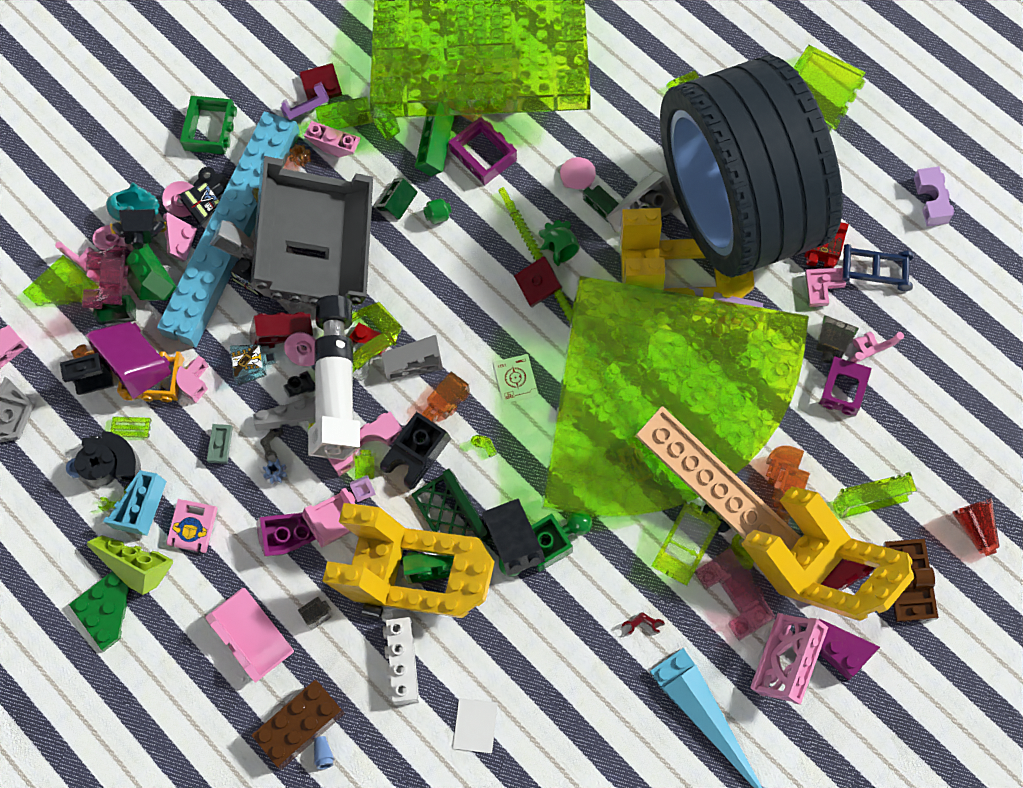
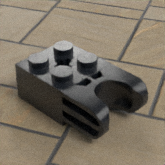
[380,411,451,490]

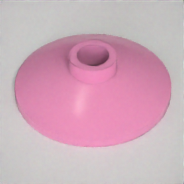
[162,181,194,217]
[93,225,128,252]
[284,332,316,366]

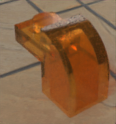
[766,445,804,486]

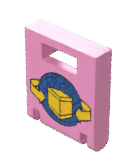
[167,499,218,553]

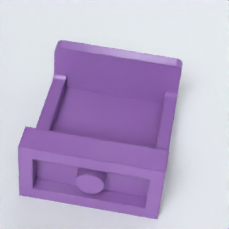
[280,82,329,120]

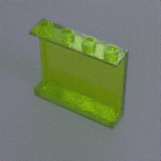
[793,44,866,132]

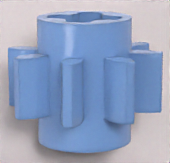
[263,459,288,484]

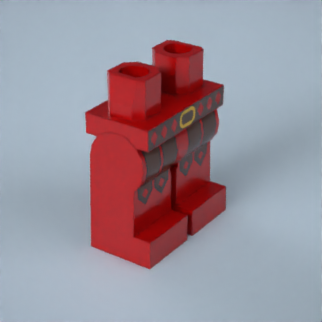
[804,222,849,269]

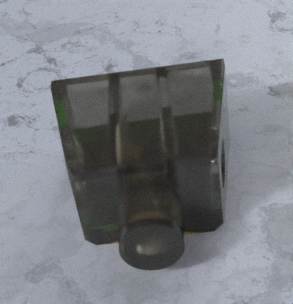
[816,315,859,364]

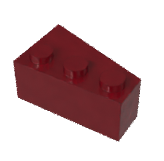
[249,312,313,349]
[821,558,876,591]

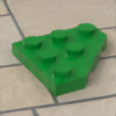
[69,571,130,652]

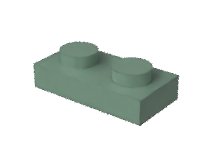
[207,424,233,464]

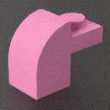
[176,355,209,403]

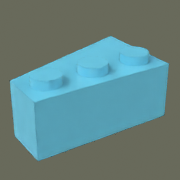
[103,470,167,536]

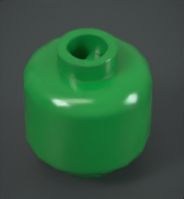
[423,198,452,224]

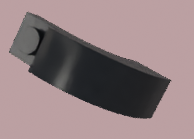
[81,431,141,482]

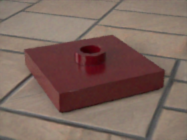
[514,256,563,307]

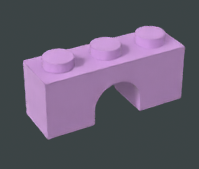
[914,166,954,226]

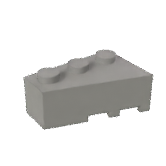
[382,335,443,381]

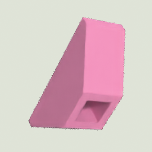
[304,121,361,157]

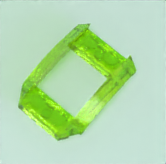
[321,302,403,372]

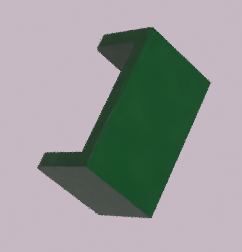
[93,295,136,325]

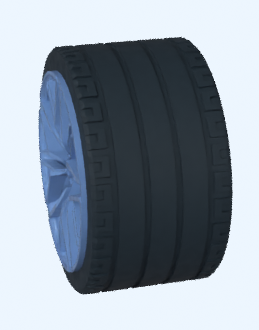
[660,55,843,278]

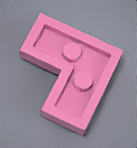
[805,268,846,307]

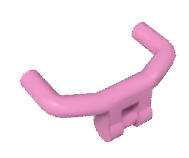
[55,242,104,283]
[850,332,904,363]

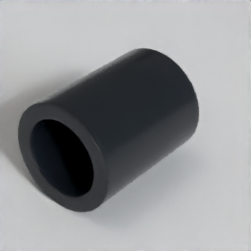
[361,603,383,621]

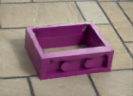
[448,117,517,186]

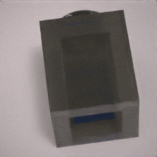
[298,597,332,630]

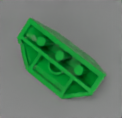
[124,244,177,301]

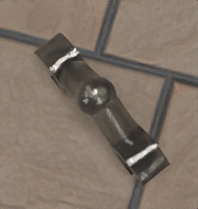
[260,428,283,463]

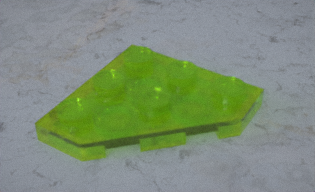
[23,255,102,306]

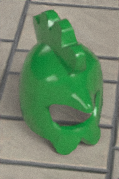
[539,220,580,266]

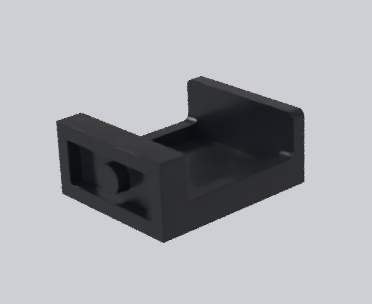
[60,353,114,395]

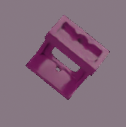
[819,356,872,416]

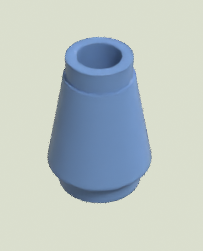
[314,736,335,770]

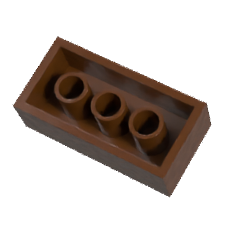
[251,679,346,770]

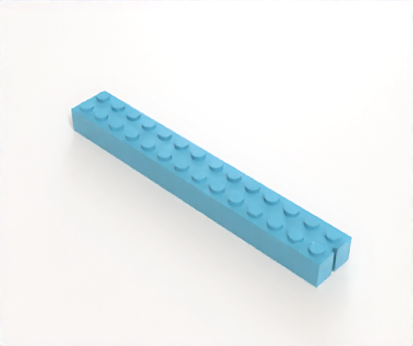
[157,111,300,348]

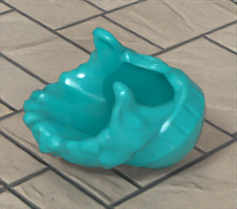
[106,182,160,221]

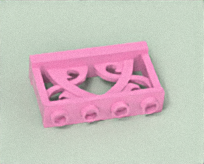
[750,613,828,705]

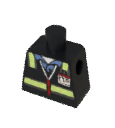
[179,182,225,226]
[230,257,263,298]

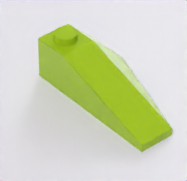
[87,535,173,595]

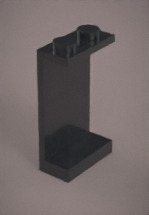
[481,498,545,576]

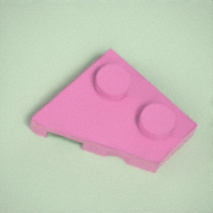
[163,212,197,262]

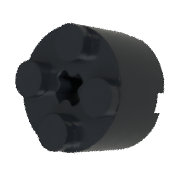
[74,443,117,488]

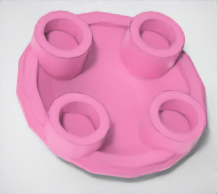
[560,157,596,189]

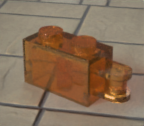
[422,371,470,423]
[771,465,810,524]

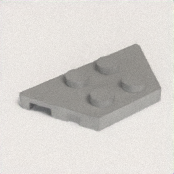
[0,377,34,443]

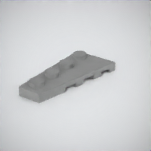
[253,396,315,431]

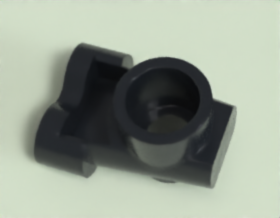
[283,371,315,398]

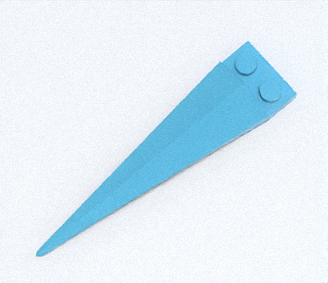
[649,648,762,788]

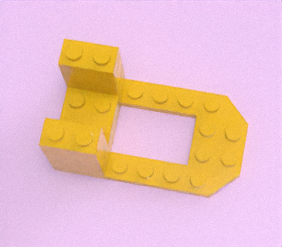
[620,208,754,310]
[741,486,914,621]
[322,503,495,618]

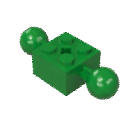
[498,510,592,577]

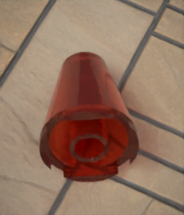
[952,498,1000,556]

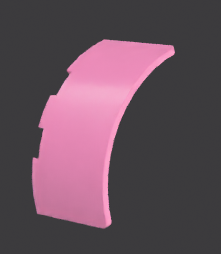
[205,588,294,683]

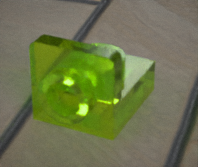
[355,450,376,479]

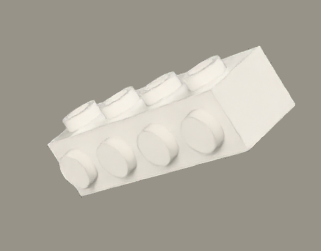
[383,617,419,705]

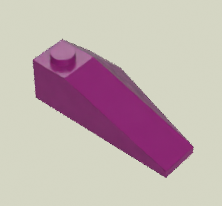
[256,513,316,557]

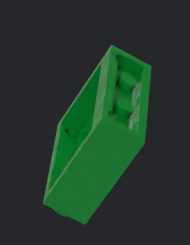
[180,96,237,155]

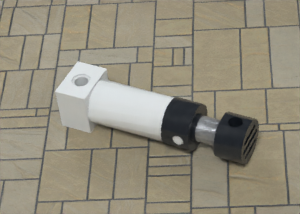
[308,295,360,460]

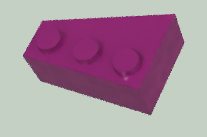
[818,618,880,680]

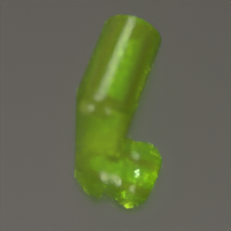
[471,435,497,457]

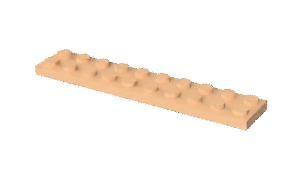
[635,406,801,550]

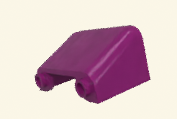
[85,321,172,399]

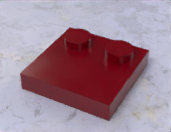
[299,63,342,100]

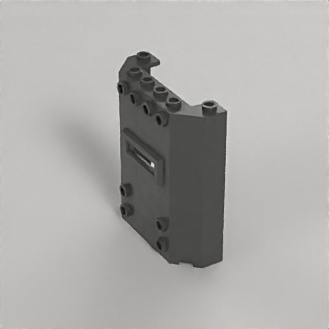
[250,156,373,306]

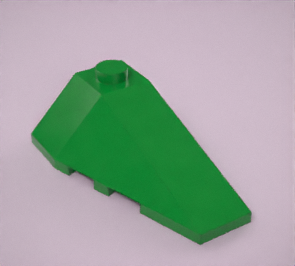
[403,552,454,584]

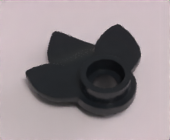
[193,167,229,189]

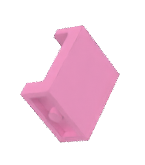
[302,488,355,548]

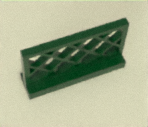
[411,468,492,558]

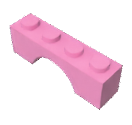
[327,411,403,477]

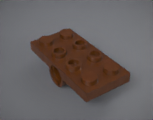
[883,538,939,623]

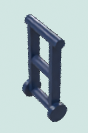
[842,244,914,291]

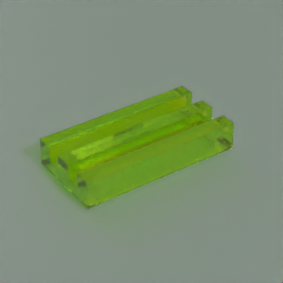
[110,417,152,438]

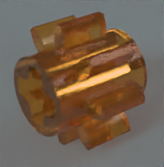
[288,144,311,167]

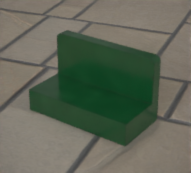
[375,178,418,220]
[583,185,619,223]

